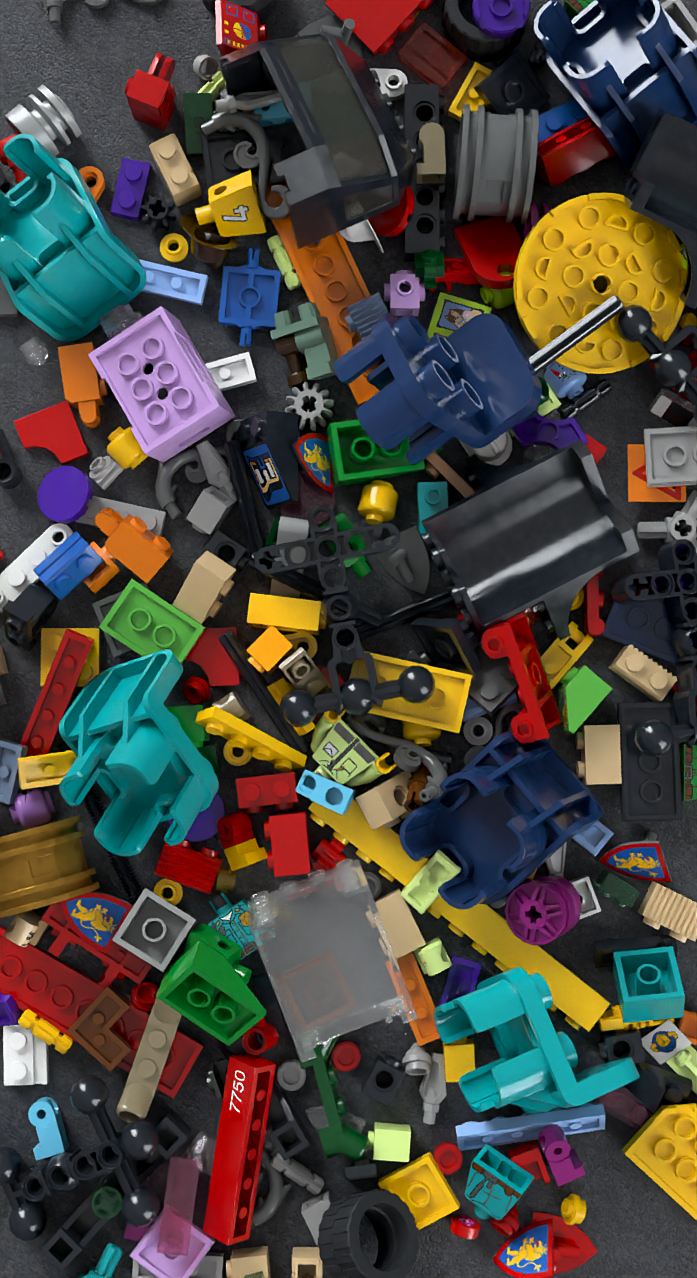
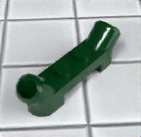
[295,1022,370,1162]

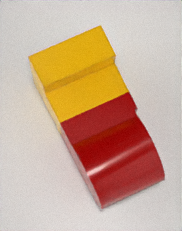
[217,811,267,871]

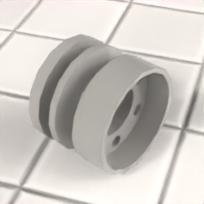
[5,84,82,156]

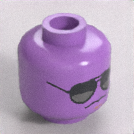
[8,787,55,830]

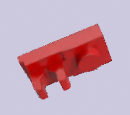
[430,258,480,291]

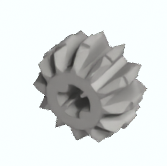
[285,382,334,432]

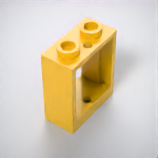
[247,593,326,635]

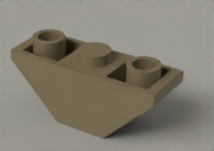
[277,647,333,718]

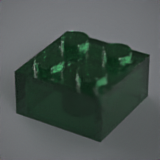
[594,869,641,908]

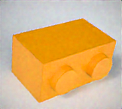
[246,625,295,675]

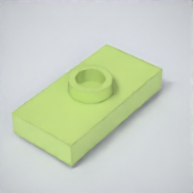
[399,850,461,914]

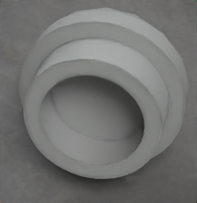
[402,1043,432,1076]

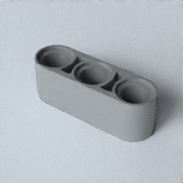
[270,516,309,599]

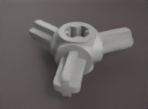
[637,490,697,553]

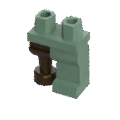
[270,302,338,388]

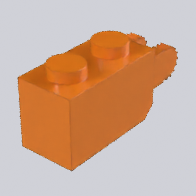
[58,342,108,429]
[94,507,174,583]

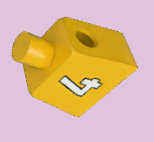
[195,170,267,237]

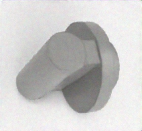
[89,456,124,491]

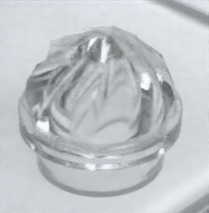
[18,336,48,366]

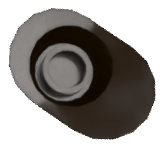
[180,214,238,270]

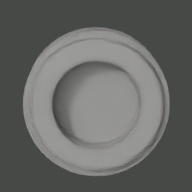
[277,1059,307,1091]

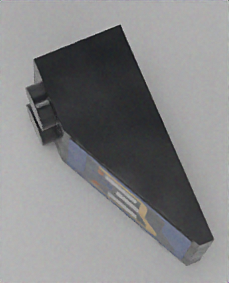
[238,410,299,509]

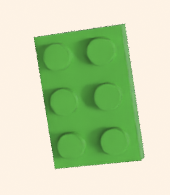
[99,579,206,664]

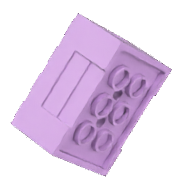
[88,306,236,463]

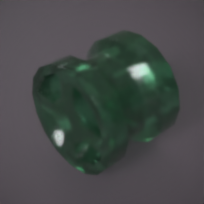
[91,1185,122,1219]

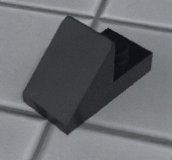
[625,1062,693,1113]

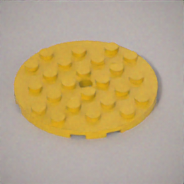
[513,193,687,374]

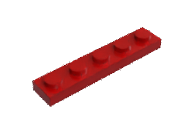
[20,629,95,757]

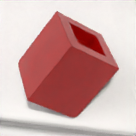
[507,1140,551,1183]

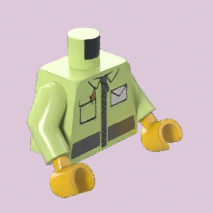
[310,710,397,787]

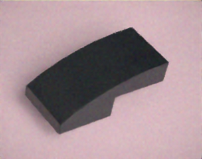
[247,972,290,1040]

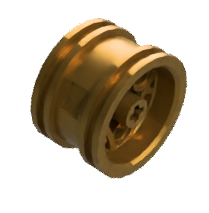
[0,815,100,918]

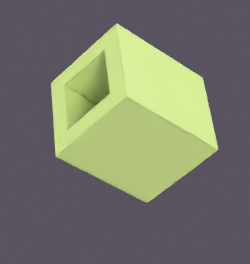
[367,1122,411,1162]

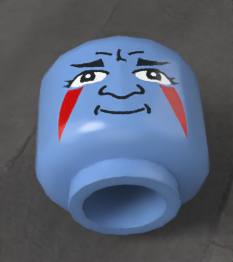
[544,361,587,399]

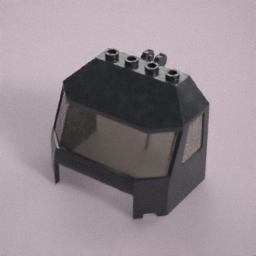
[218,32,417,249]

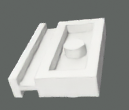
[3,1025,49,1086]

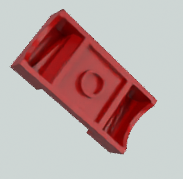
[482,611,562,743]

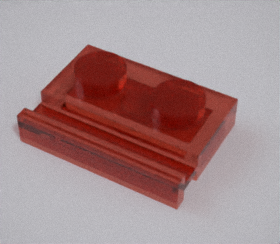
[397,22,468,92]

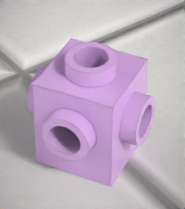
[384,270,425,316]

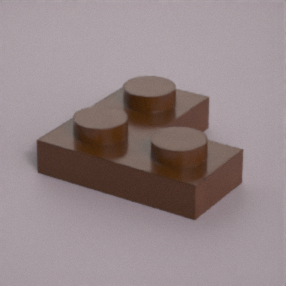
[67,985,133,1072]

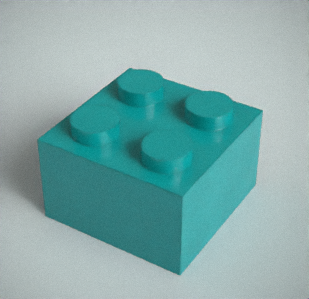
[613,946,685,1023]

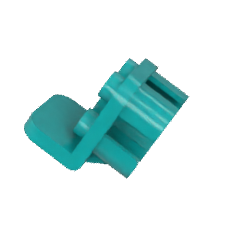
[0,133,147,341]
[59,649,219,856]
[433,967,640,1114]

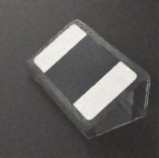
[648,387,697,427]

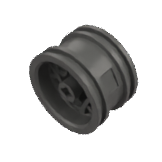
[452,104,539,225]

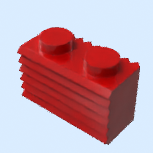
[154,839,223,894]

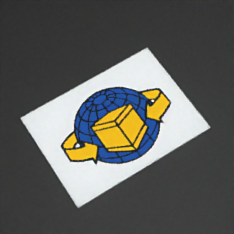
[641,1019,692,1065]

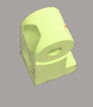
[413,936,452,976]

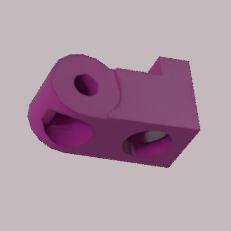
[538,1125,586,1187]

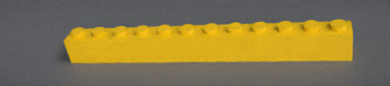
[308,799,610,1032]

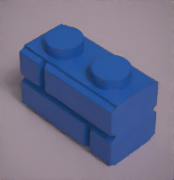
[33,531,104,600]

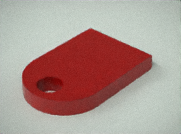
[454,217,523,289]

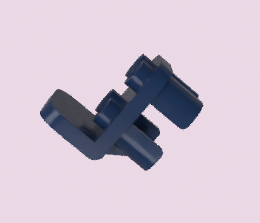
[534,0,697,169]
[333,313,542,465]
[400,731,602,909]

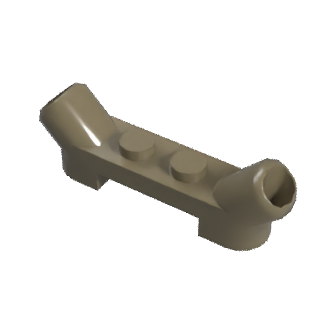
[116,990,183,1123]

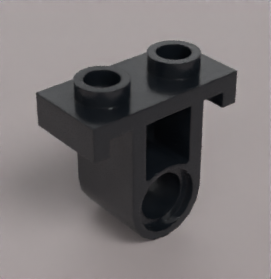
[2,583,59,651]

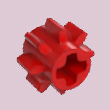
[311,837,347,874]

